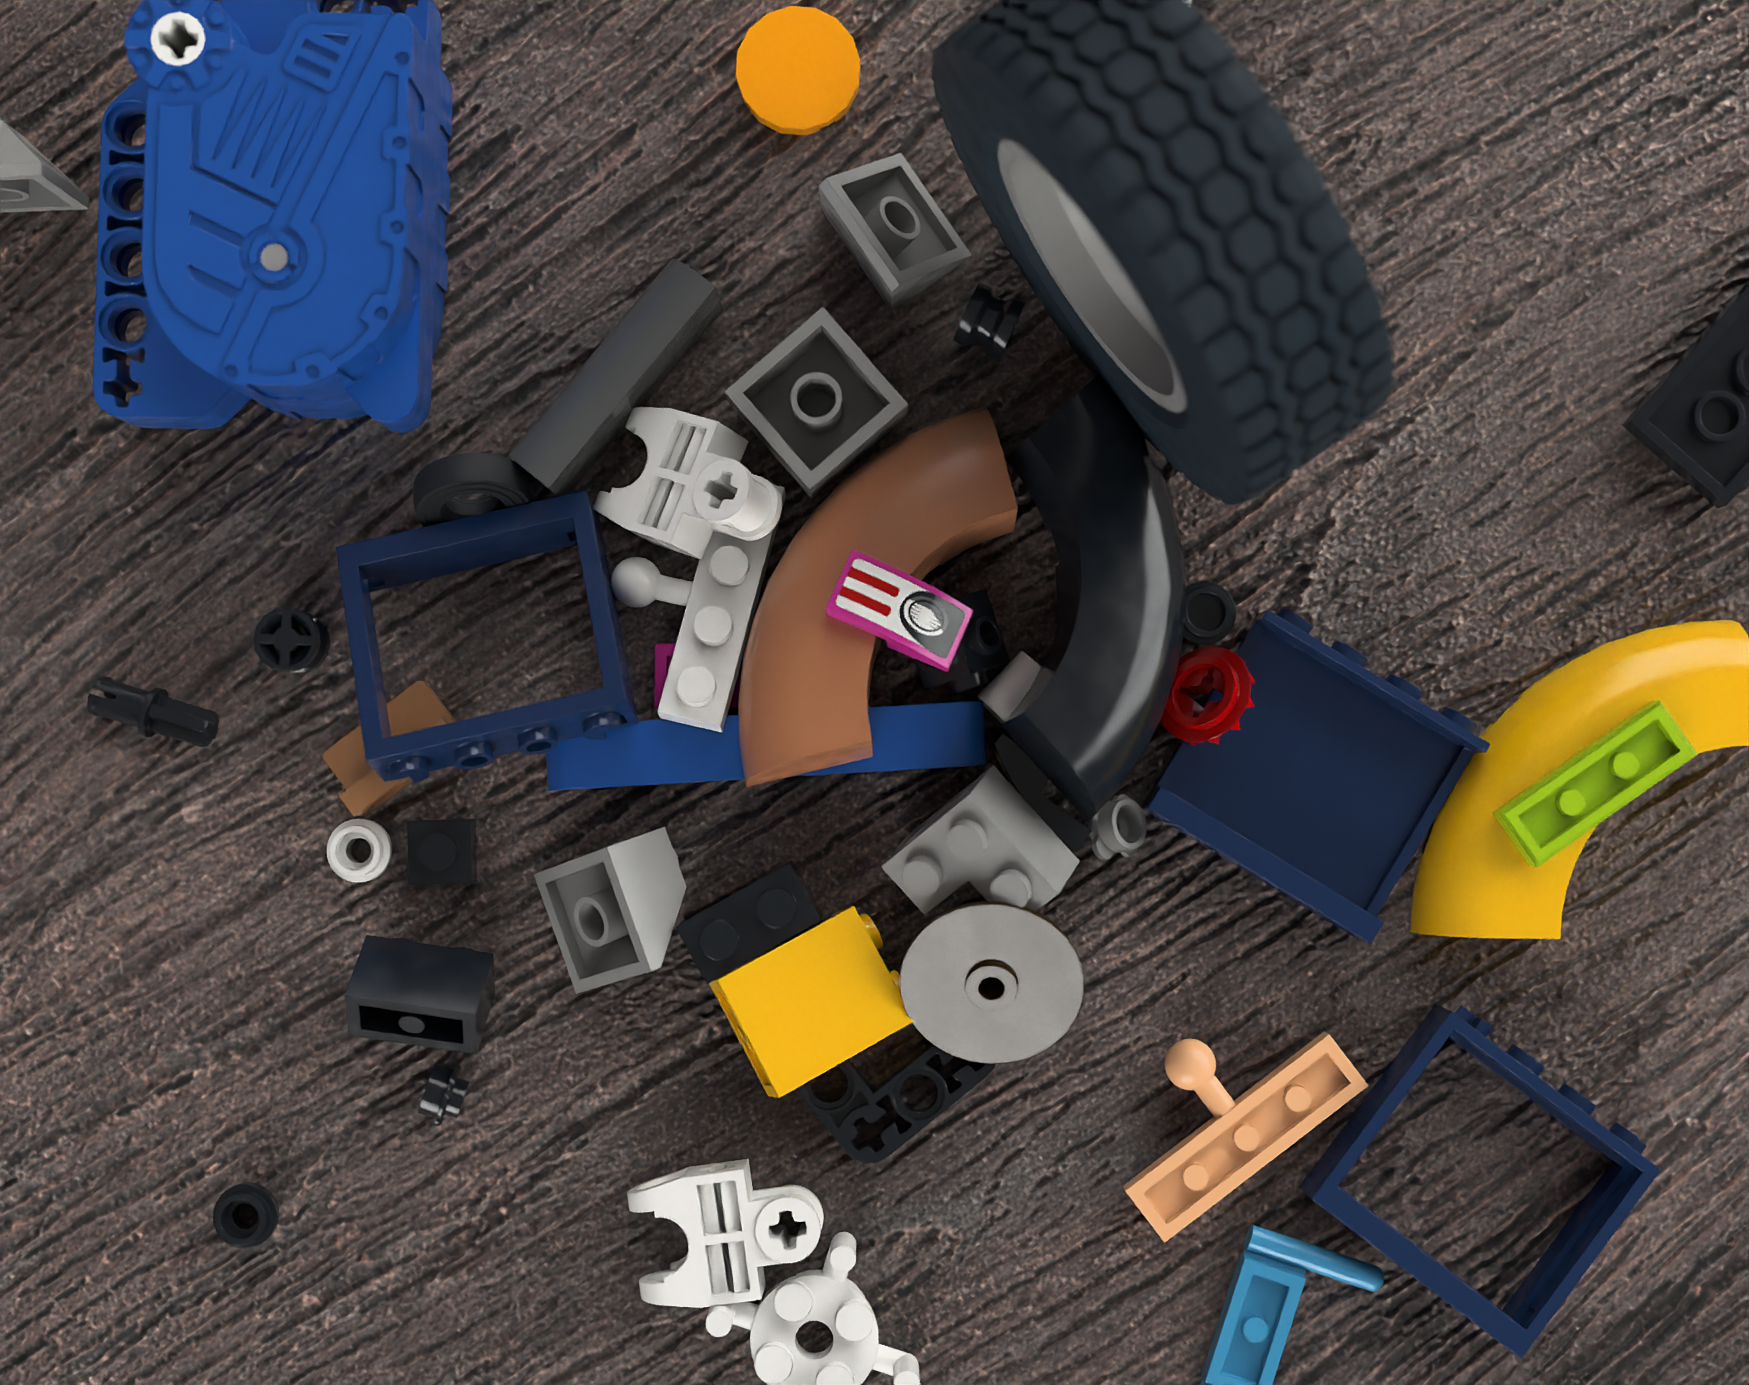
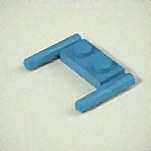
[1199,1224,1384,1385]

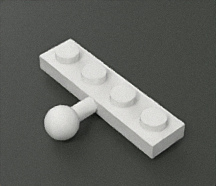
[611,485,786,733]

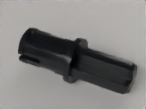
[87,676,219,747]

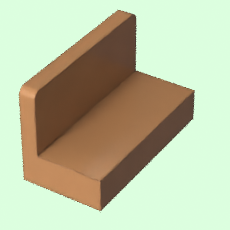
[323,681,456,816]

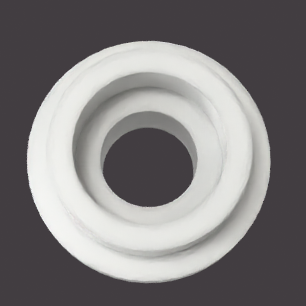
[327,819,392,882]

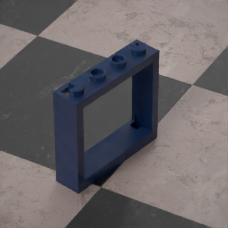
[336,490,639,783]
[1299,1004,1661,1359]

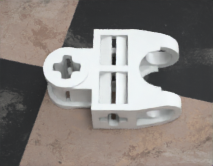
[593,407,782,560]
[627,1159,824,1308]

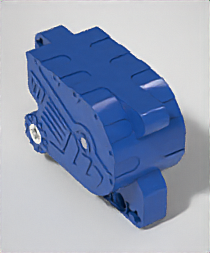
[93,0,453,433]

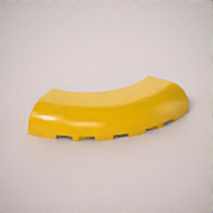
[1410,620,1749,939]

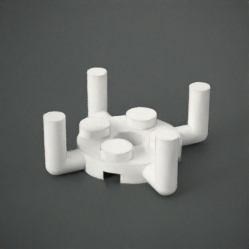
[706,1232,920,1385]

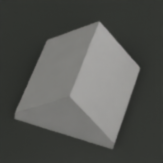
[819,153,971,311]

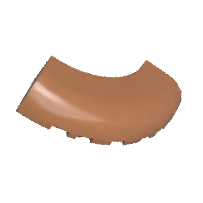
[738,407,1018,787]

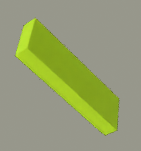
[1492,700,1698,867]

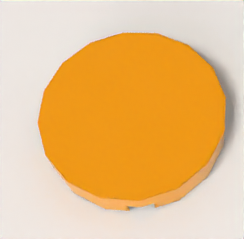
[735,6,861,136]

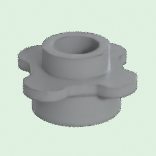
[1088,794,1147,860]

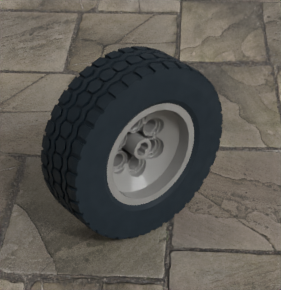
[931,0,1394,505]

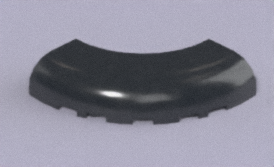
[1001,374,1186,821]

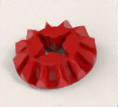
[1160,646,1256,747]

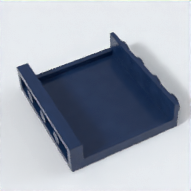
[1141,608,1490,944]

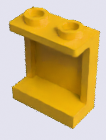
[709,906,914,1098]

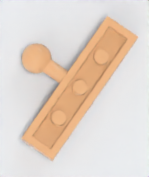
[1122,1031,1369,1243]

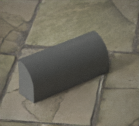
[508,259,723,496]

